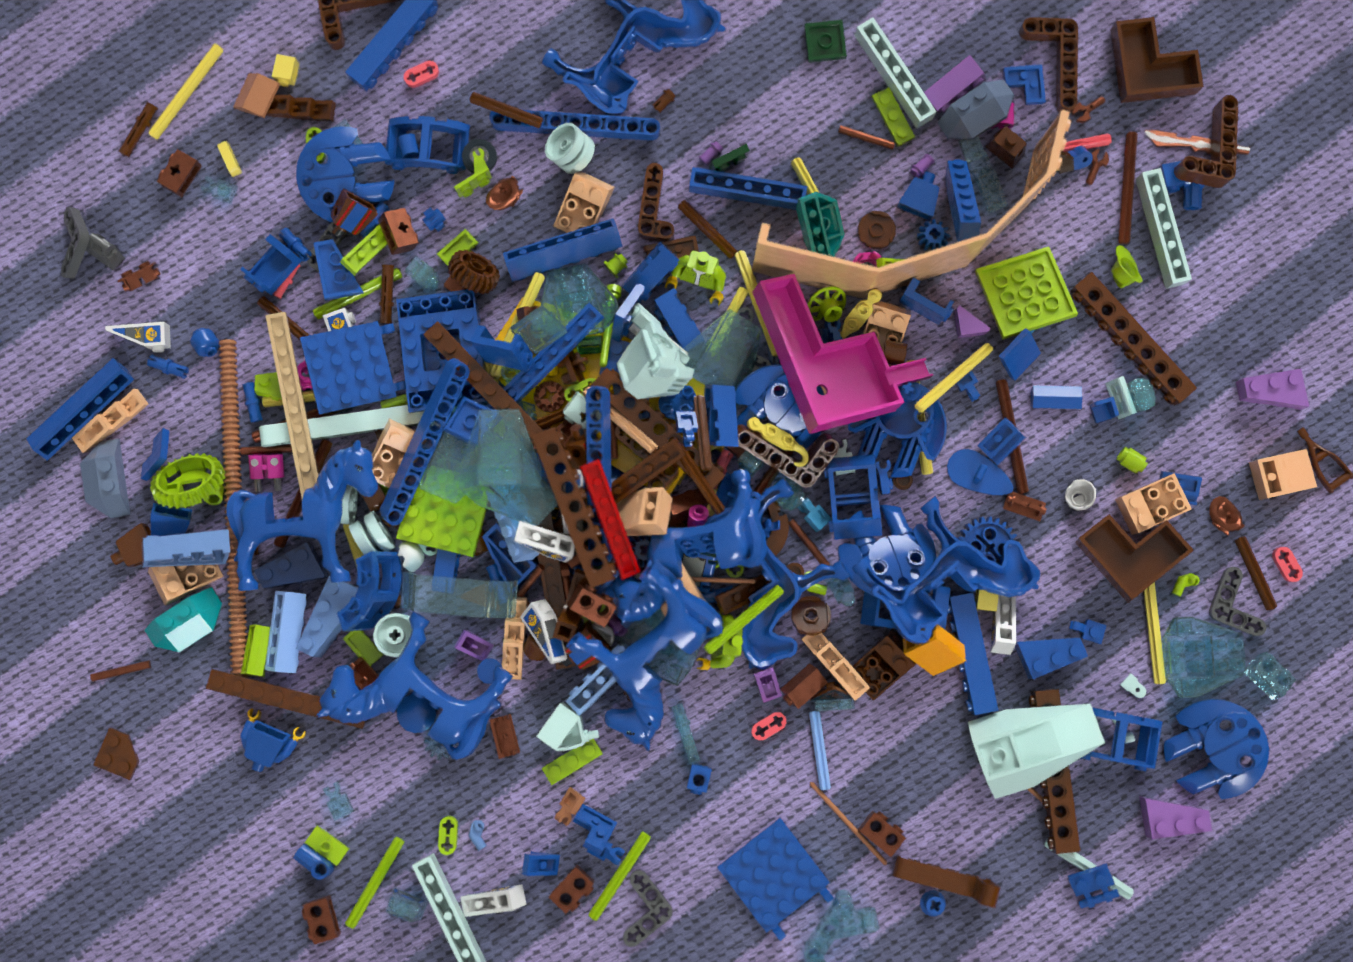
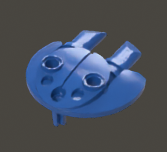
[296,126,394,222]
[735,364,825,459]
[848,382,947,478]
[838,505,936,594]
[1164,699,1269,799]

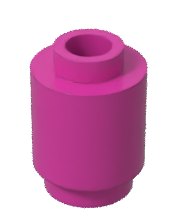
[687,505,709,527]

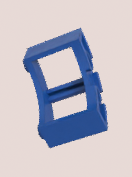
[385,116,470,174]
[824,454,882,540]
[337,551,402,631]
[860,583,950,630]
[1081,707,1163,771]

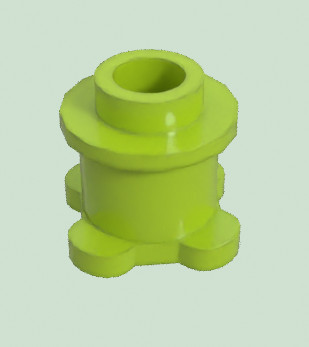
[603,253,628,279]

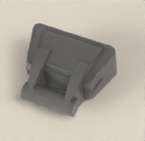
[86,233,125,270]

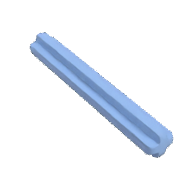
[809,711,831,790]

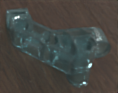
[804,890,880,962]

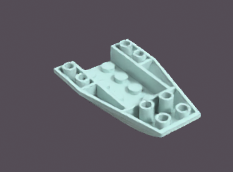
[968,704,1105,799]

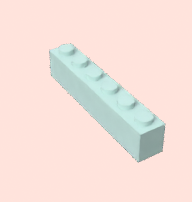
[854,17,936,129]
[1135,168,1192,289]
[412,853,486,962]

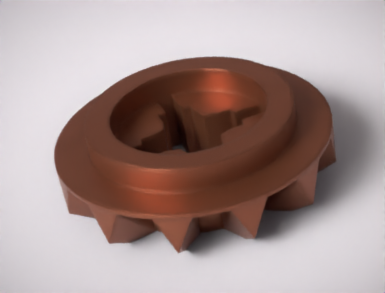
[534,380,565,412]

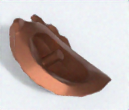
[486,176,523,210]
[1209,496,1245,536]

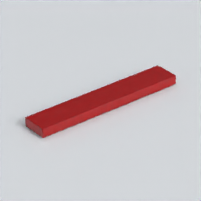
[579,459,641,580]

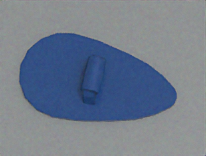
[947,449,1014,495]

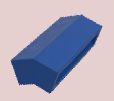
[1031,385,1083,409]

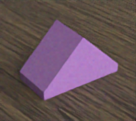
[954,305,991,338]
[454,630,494,661]
[753,667,782,703]

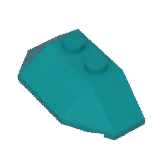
[796,191,845,257]
[145,587,222,652]

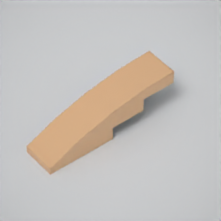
[72,389,148,453]
[502,596,527,680]
[801,633,870,700]

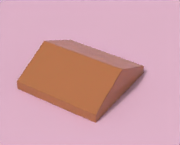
[233,73,280,118]

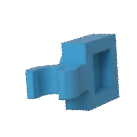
[797,497,832,533]

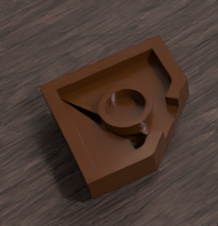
[93,728,139,780]

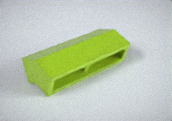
[241,624,270,678]

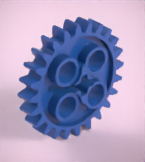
[957,516,1017,565]

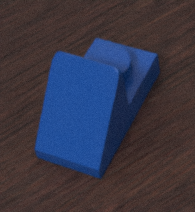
[522,851,560,876]

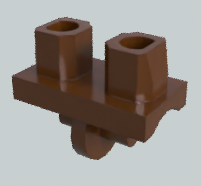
[556,350,589,385]

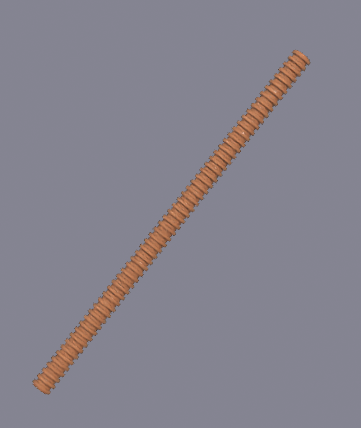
[219,339,249,678]

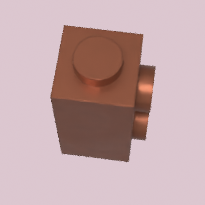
[668,488,709,526]
[780,663,828,709]

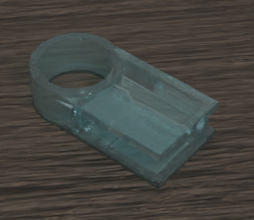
[814,698,855,711]

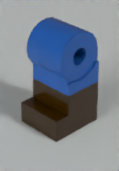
[1056,146,1093,174]

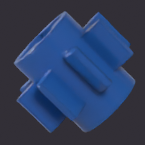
[422,207,446,232]

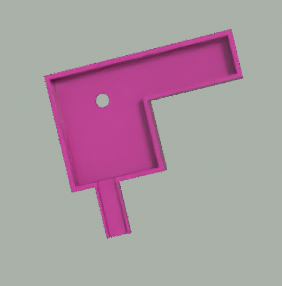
[752,274,933,434]

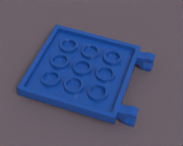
[300,321,406,415]
[717,818,834,941]

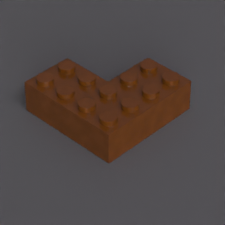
[1110,17,1204,103]
[1075,514,1194,603]

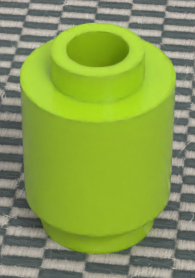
[1116,447,1148,474]

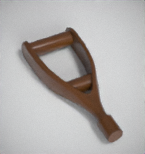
[1297,427,1353,493]

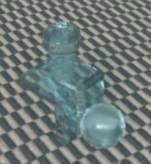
[824,578,856,606]

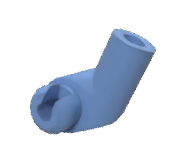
[469,820,486,851]

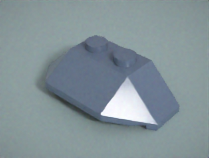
[938,80,1014,140]
[80,438,131,518]

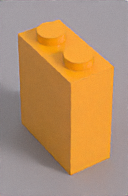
[903,625,966,676]

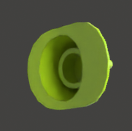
[1111,245,1142,288]

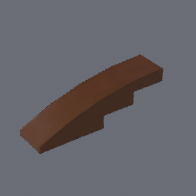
[266,95,336,122]

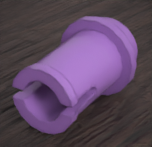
[699,141,724,166]
[910,154,935,178]
[607,613,628,636]

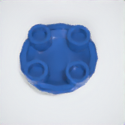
[659,385,696,420]
[397,694,436,733]

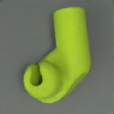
[804,571,827,596]
[1171,573,1200,597]

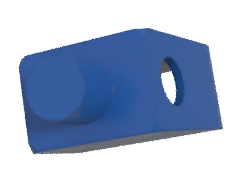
[896,172,940,221]
[151,503,192,536]

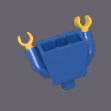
[240,708,306,772]

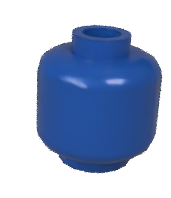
[190,328,220,357]

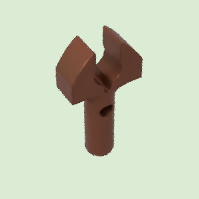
[1071,96,1105,123]
[1086,149,1109,185]
[559,562,571,599]

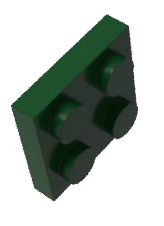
[804,20,847,63]
[709,144,750,172]

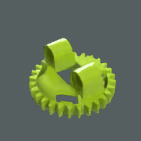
[150,453,225,509]

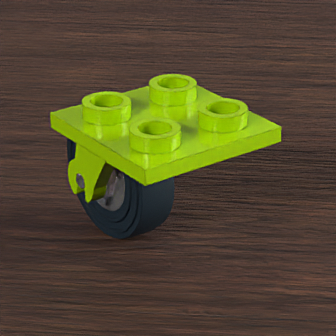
[454,139,497,198]

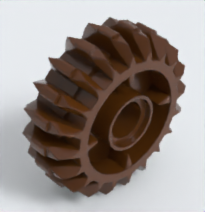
[447,250,500,294]

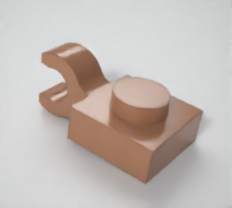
[555,787,586,826]

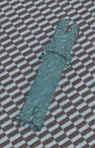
[671,703,701,764]

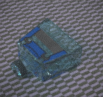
[386,886,429,923]

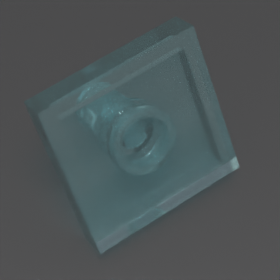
[511,305,567,354]

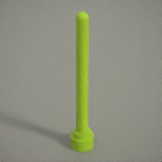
[599,284,622,367]

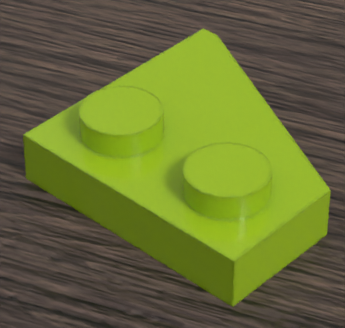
[255,372,282,401]

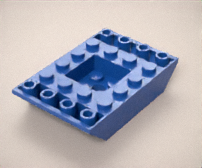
[396,289,487,413]

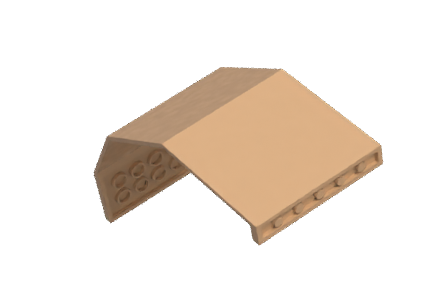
[752,110,1071,299]

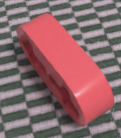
[404,61,439,88]
[1272,547,1303,582]
[751,712,786,740]

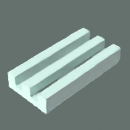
[1105,376,1137,420]

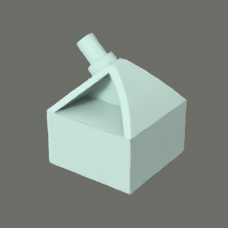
[536,702,599,751]

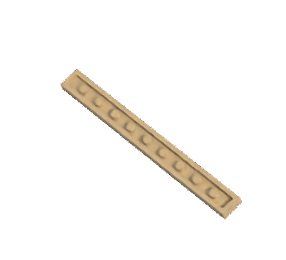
[265,312,319,499]

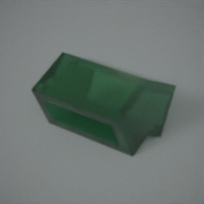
[577,336,603,355]

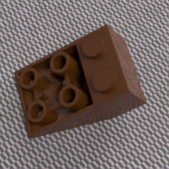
[852,629,916,701]

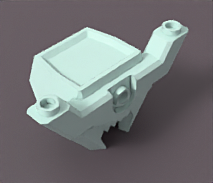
[617,303,694,399]

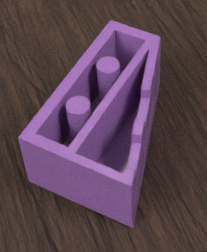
[924,55,986,113]
[1236,369,1309,410]
[1139,796,1212,839]

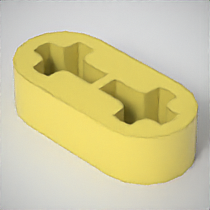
[217,141,242,177]

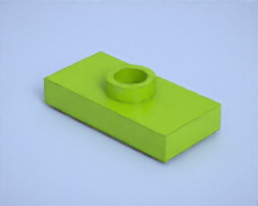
[305,825,350,866]

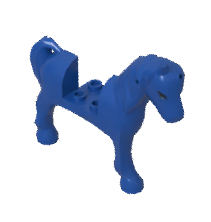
[542,0,726,116]
[227,440,378,591]
[612,470,767,623]
[704,478,851,670]
[852,496,1041,644]
[566,564,722,751]
[317,611,513,760]

